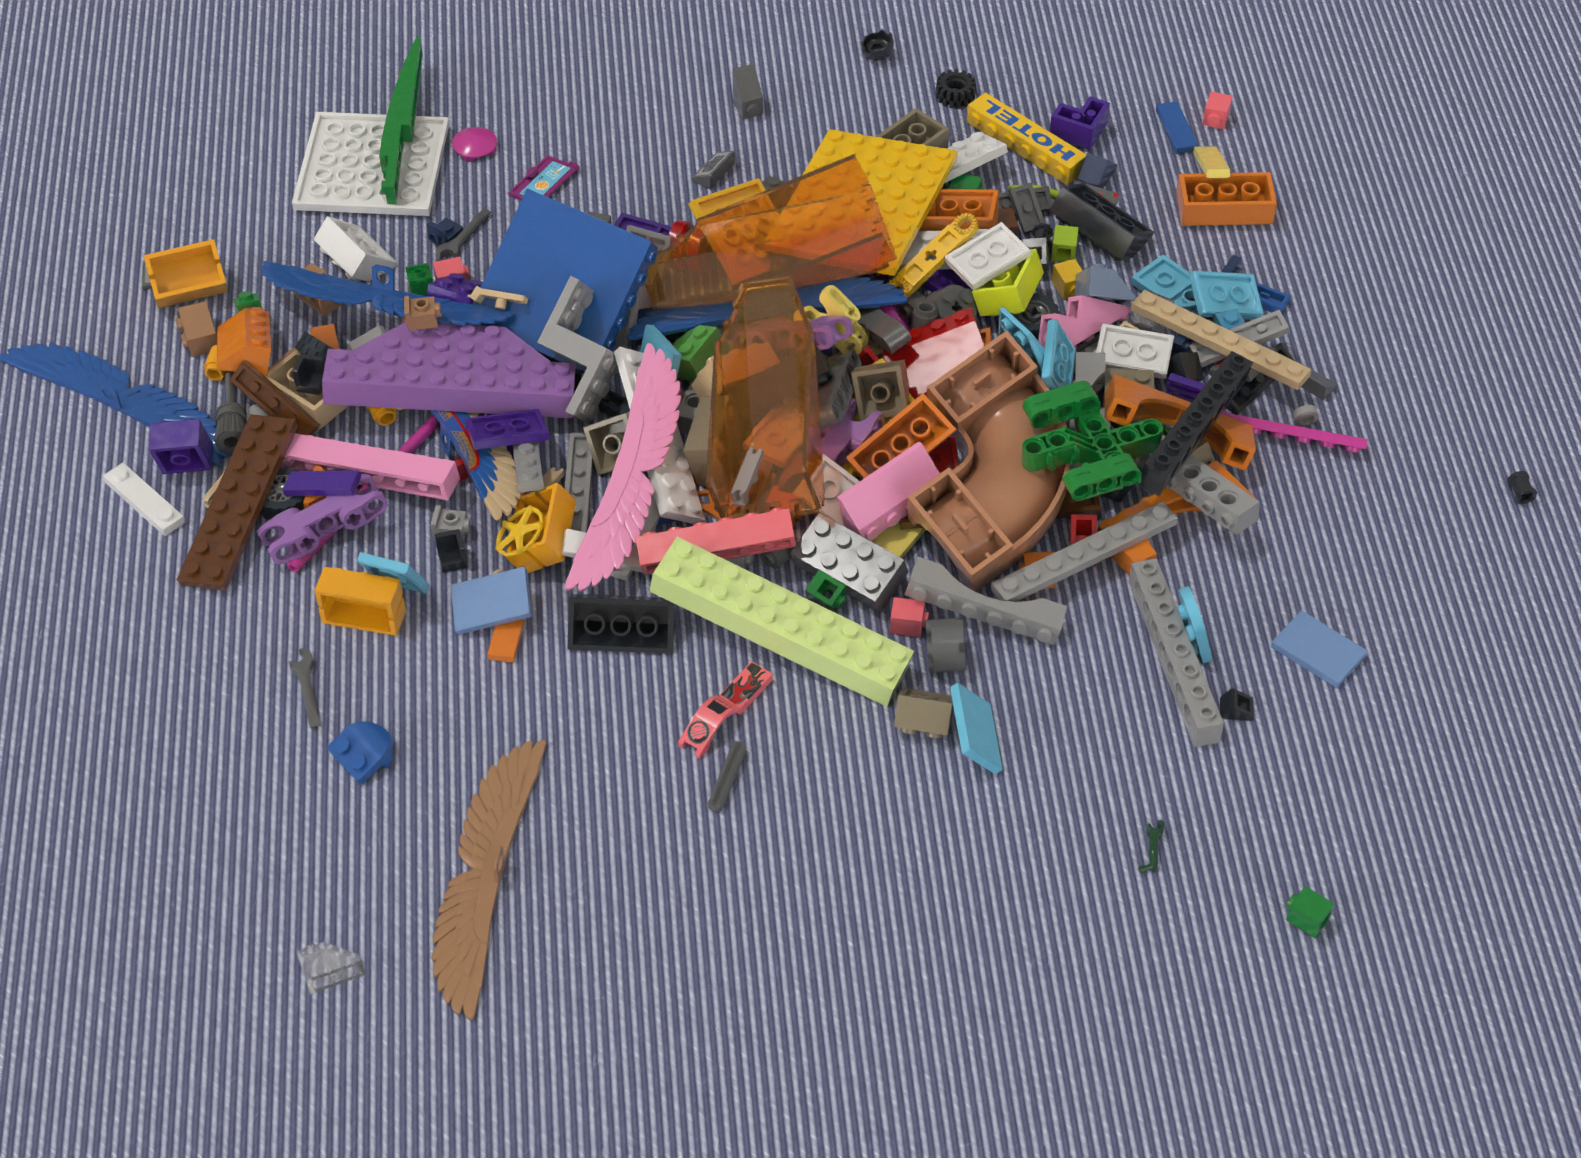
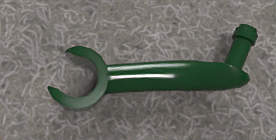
[1138,820,1165,873]

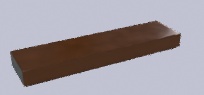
[229,360,321,436]

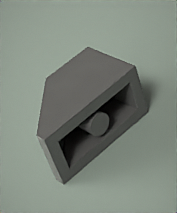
[732,64,763,119]

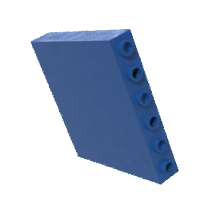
[473,188,658,373]

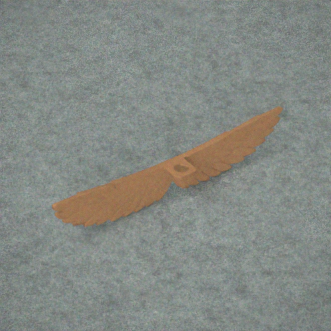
[431,740,546,1020]

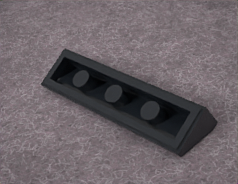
[1226,343,1295,415]

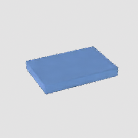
[451,567,532,635]
[1271,610,1368,688]

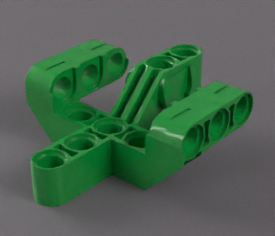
[1022,381,1163,501]

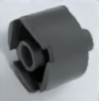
[923,285,977,321]
[926,618,967,673]

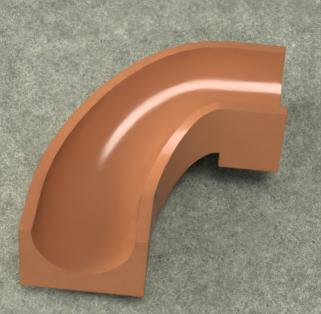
[908,330,1070,592]

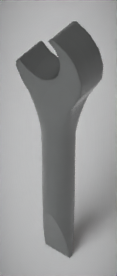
[436,208,491,261]
[289,648,321,728]

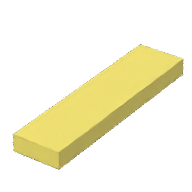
[1194,146,1230,178]

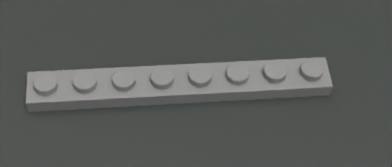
[991,501,1178,602]

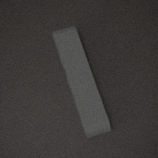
[857,308,912,354]
[810,351,862,430]

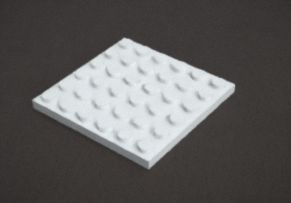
[292,112,449,216]

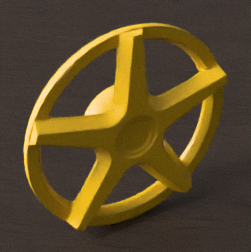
[495,505,544,557]

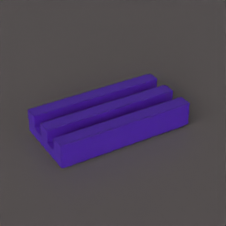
[1166,373,1206,403]

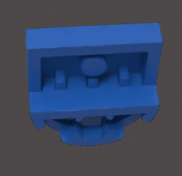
[326,721,395,785]

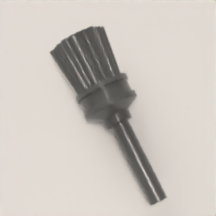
[214,372,247,454]

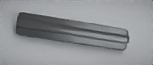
[708,741,746,812]

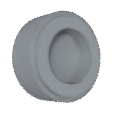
[1292,405,1319,427]

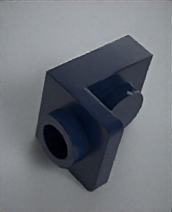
[426,218,463,246]

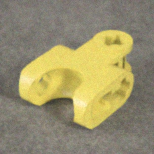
[796,285,870,354]

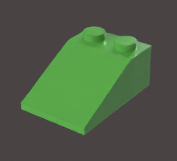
[671,325,729,381]

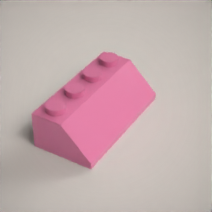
[837,442,940,541]

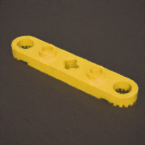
[887,213,978,297]

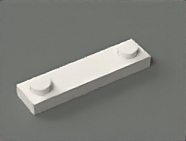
[103,463,185,536]

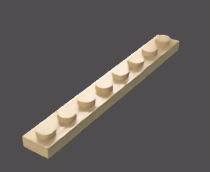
[1131,290,1311,390]

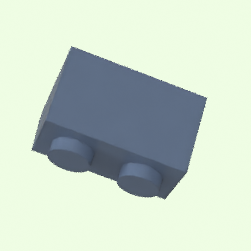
[1074,264,1135,305]

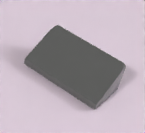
[1296,361,1338,400]

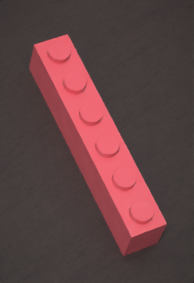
[636,508,796,575]

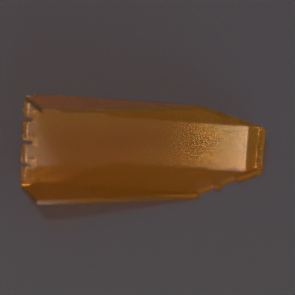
[645,154,897,309]
[705,275,825,519]

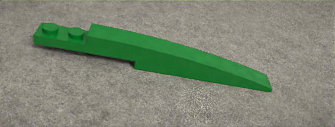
[379,37,423,204]

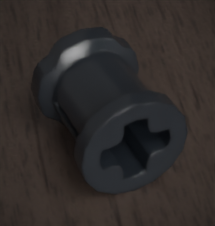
[1032,223,1053,252]
[1507,471,1538,504]

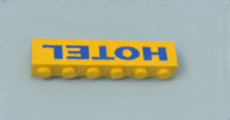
[967,92,1086,185]

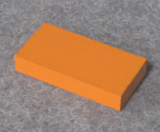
[487,619,525,663]

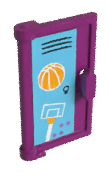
[508,155,580,200]

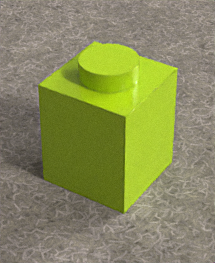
[1051,225,1078,262]

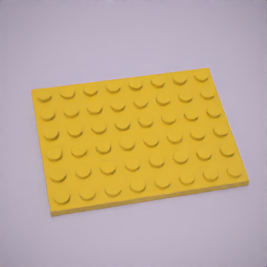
[761,129,958,276]

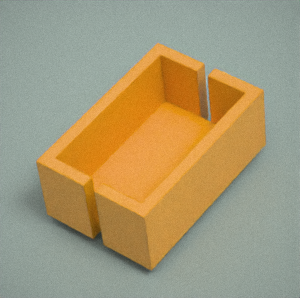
[143,239,228,308]
[505,483,576,573]
[314,566,406,636]

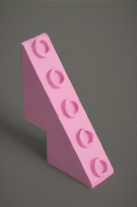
[1038,295,1132,349]

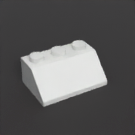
[313,216,398,282]

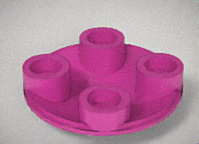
[452,127,497,162]

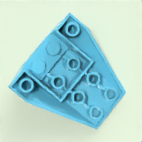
[999,307,1045,379]

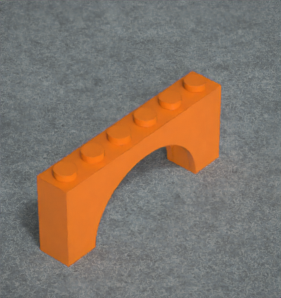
[1105,374,1256,471]
[1097,460,1256,576]

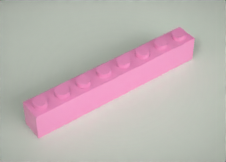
[280,433,460,500]

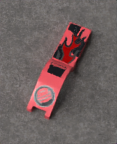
[678,661,773,759]

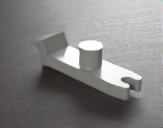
[731,447,764,507]

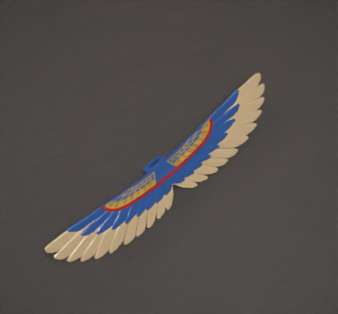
[430,410,521,521]

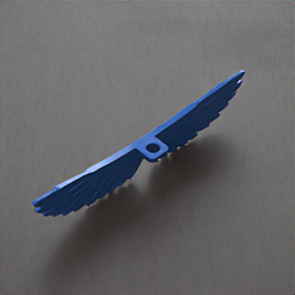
[260,261,514,326]
[627,277,908,341]
[0,343,227,467]

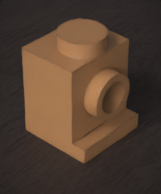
[404,296,442,331]

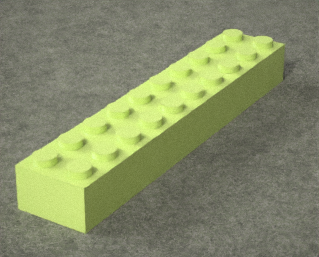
[650,537,914,707]

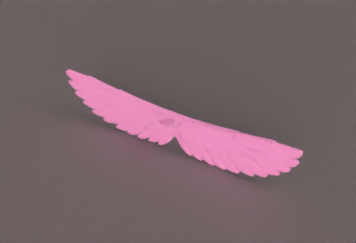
[565,343,681,591]

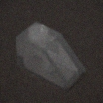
[296,942,366,994]

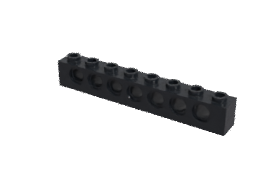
[1138,351,1254,496]

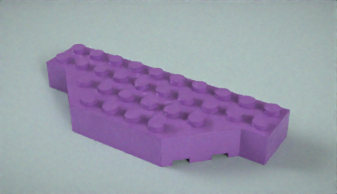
[322,322,576,418]

